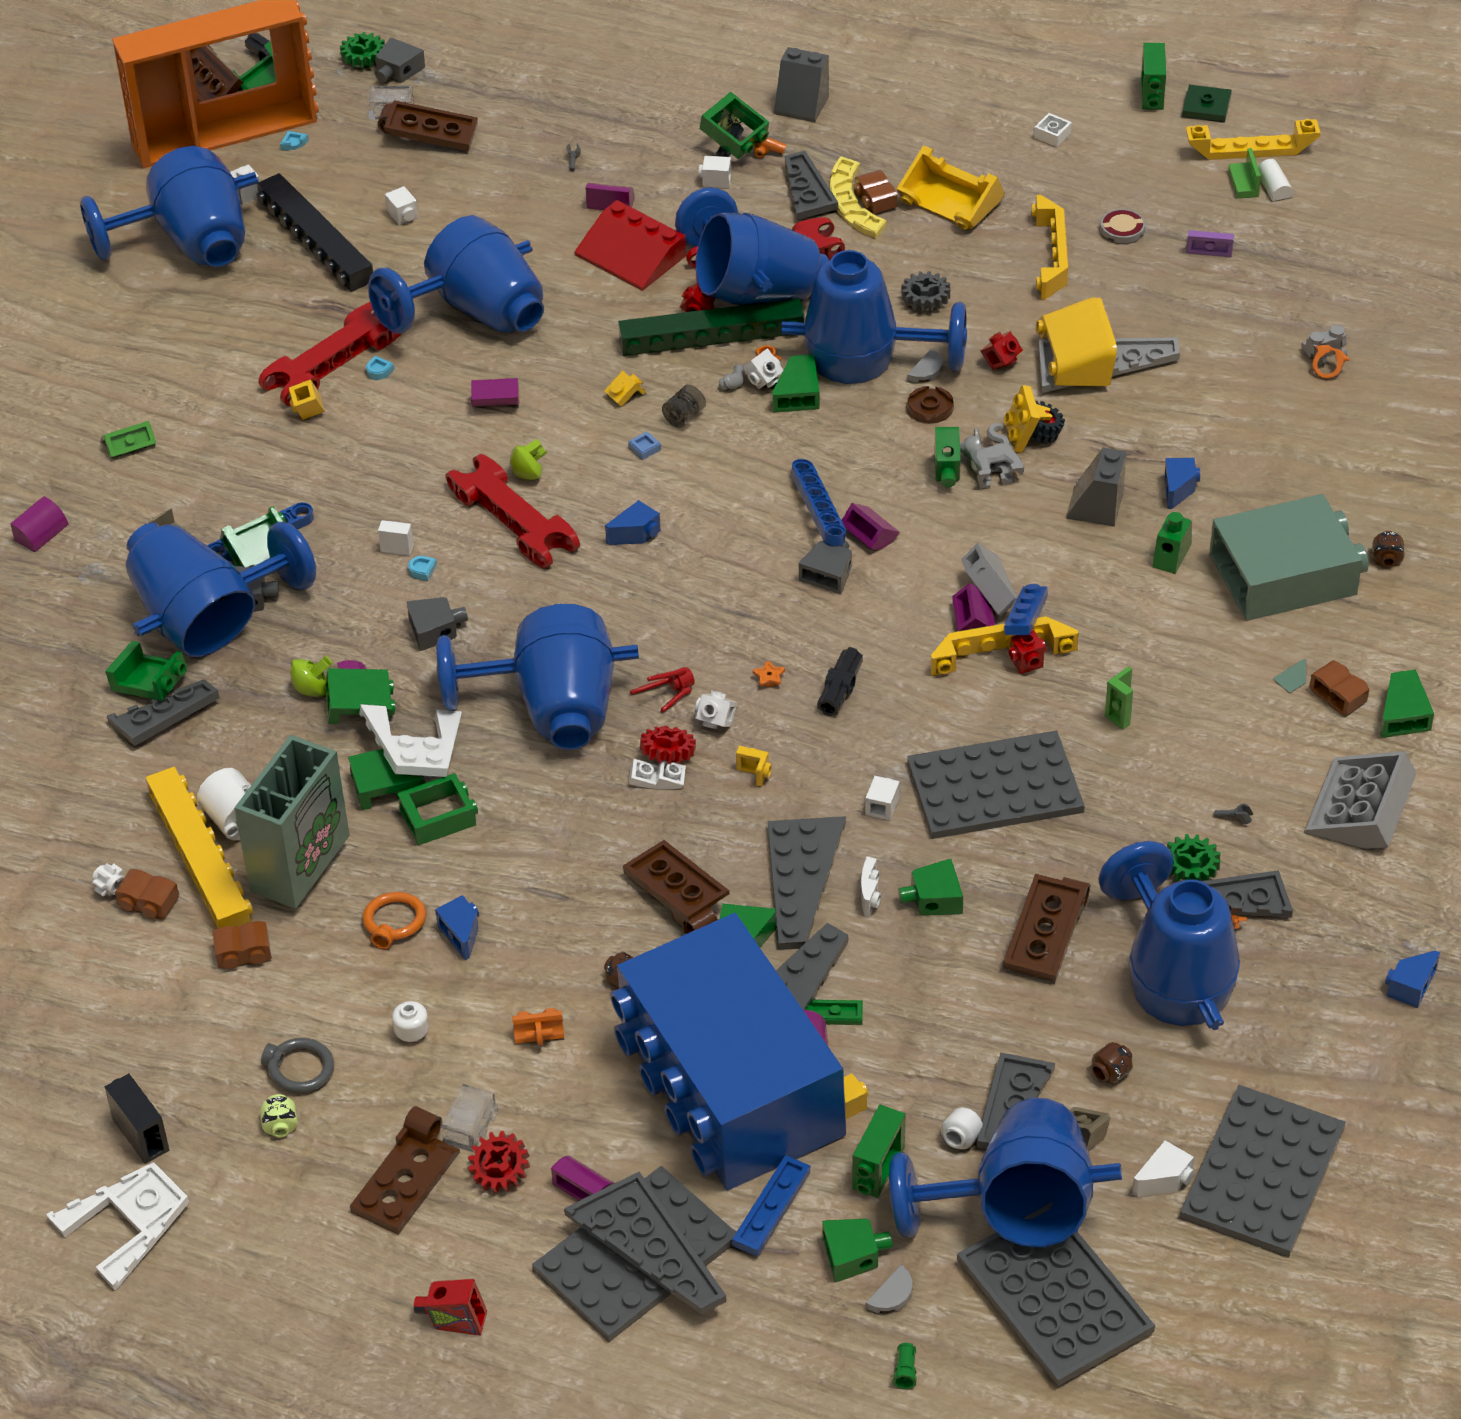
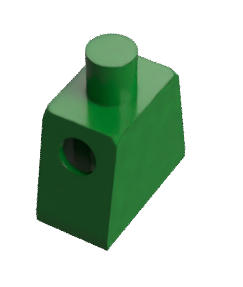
[934,427,960,487]
[1153,512,1192,574]
[898,859,963,916]
[822,1219,893,1282]

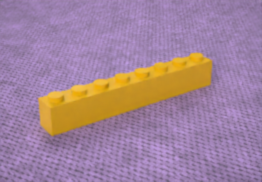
[145,766,253,929]

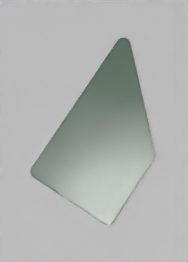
[1273,659,1306,693]

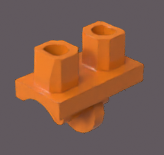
[512,1008,564,1046]

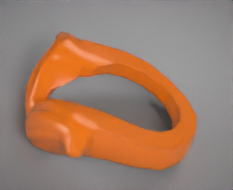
[1312,345,1350,379]

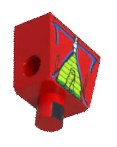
[414,1279,487,1335]

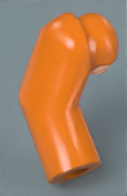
[754,138,786,158]

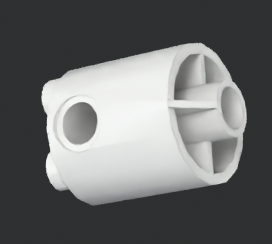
[197,768,251,841]

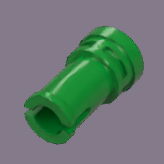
[893,1342,917,1389]

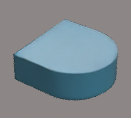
[366,356,395,380]
[408,556,437,581]

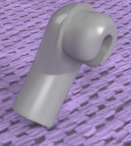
[719,365,745,390]

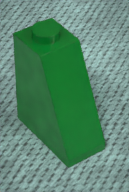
[772,354,820,413]
[1380,669,1434,738]
[720,903,776,948]

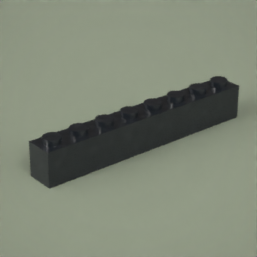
[256,173,373,292]

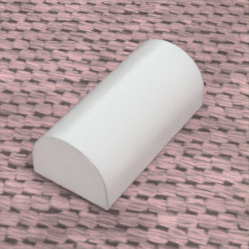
[1258,159,1294,201]

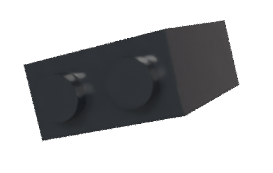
[104,1073,170,1164]

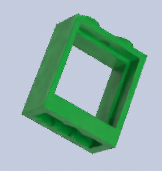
[1141,43,1166,110]
[699,92,770,159]
[397,773,478,846]
[852,1104,906,1198]

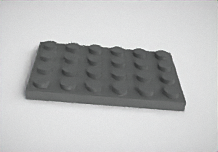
[907,730,1085,839]
[1180,1085,1346,1257]
[532,1166,736,1342]
[957,1202,1155,1386]

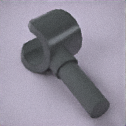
[566,143,581,171]
[1214,804,1253,824]

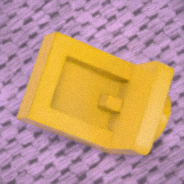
[604,370,646,407]
[736,746,772,787]

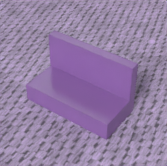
[1186,230,1234,257]

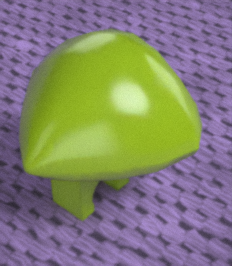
[510,439,547,480]
[290,655,333,697]

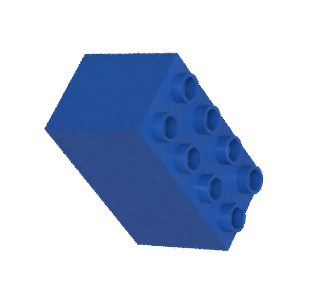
[610,912,846,1191]

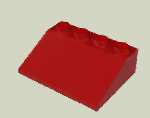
[574,200,686,291]

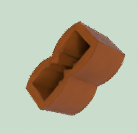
[853,170,898,214]
[1309,660,1370,715]
[115,869,179,919]
[212,921,272,969]

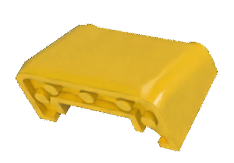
[896,145,1005,230]
[1036,297,1117,386]

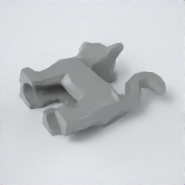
[960,423,1024,489]

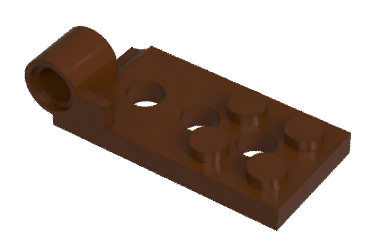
[190,45,244,102]
[377,100,478,151]
[623,840,730,934]
[1004,874,1091,981]
[350,1106,460,1235]

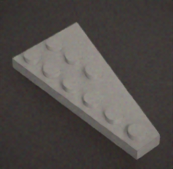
[1038,337,1180,393]

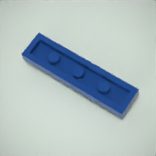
[1004,584,1048,635]
[732,1155,811,1257]

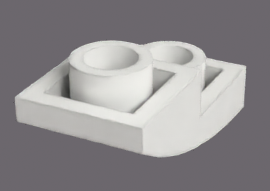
[628,759,686,789]
[861,856,881,917]

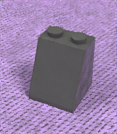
[774,47,829,122]
[1067,448,1127,526]

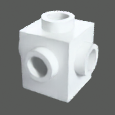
[743,348,783,389]
[695,690,738,729]

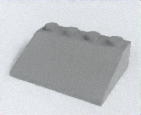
[1305,751,1417,849]

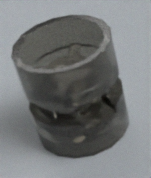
[662,384,706,428]

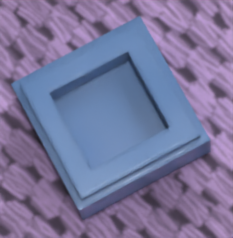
[628,431,661,460]

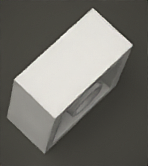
[1034,113,1072,147]
[378,520,414,556]

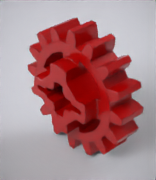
[640,726,696,764]
[468,1131,530,1193]

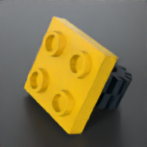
[1004,385,1065,453]

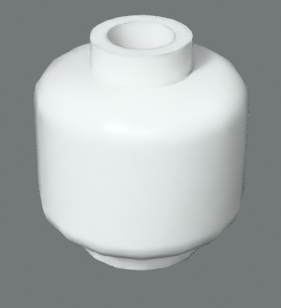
[392,1001,429,1042]
[941,1107,983,1150]

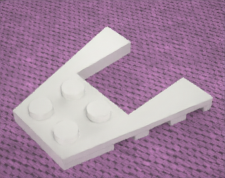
[359,705,462,777]
[46,1162,189,1290]

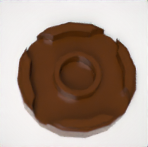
[907,386,954,424]

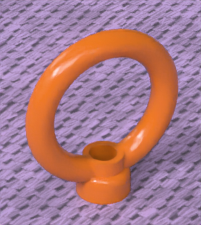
[362,892,426,949]

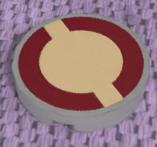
[1100,209,1145,244]

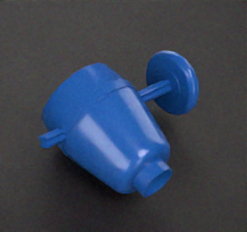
[80,146,258,267]
[675,187,829,306]
[368,215,544,334]
[782,250,967,384]
[126,521,316,657]
[436,604,639,750]
[1098,841,1240,1030]
[889,1098,1123,1247]

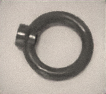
[261,1038,334,1093]

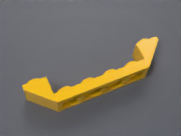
[1186,119,1320,160]
[1031,195,1068,300]
[930,616,1079,676]

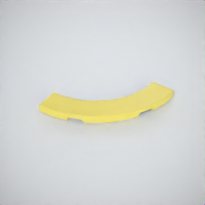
[830,156,887,239]

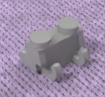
[1301,325,1347,366]

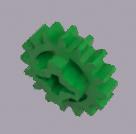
[340,32,385,68]
[1167,834,1221,882]

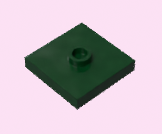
[1182,84,1232,122]

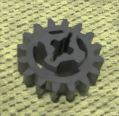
[901,271,951,312]

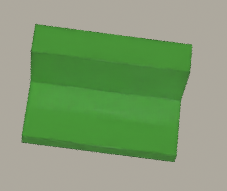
[1228,148,1261,199]
[101,421,156,458]
[1105,666,1133,730]

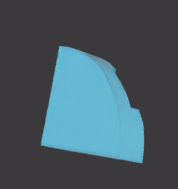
[280,131,309,150]

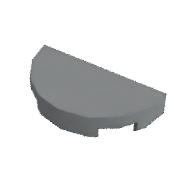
[907,348,942,383]
[866,1264,912,1313]

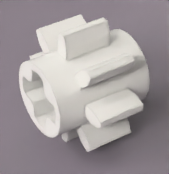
[92,863,125,897]

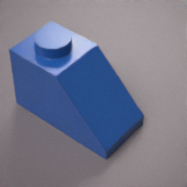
[1164,458,1200,509]
[605,500,661,545]
[435,895,479,960]
[1385,951,1440,1008]

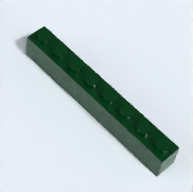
[618,298,805,356]

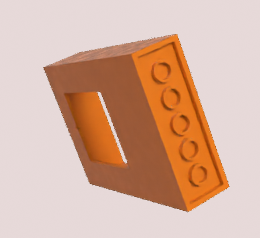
[112,0,319,168]

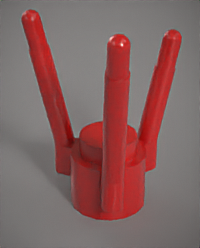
[630,667,695,712]

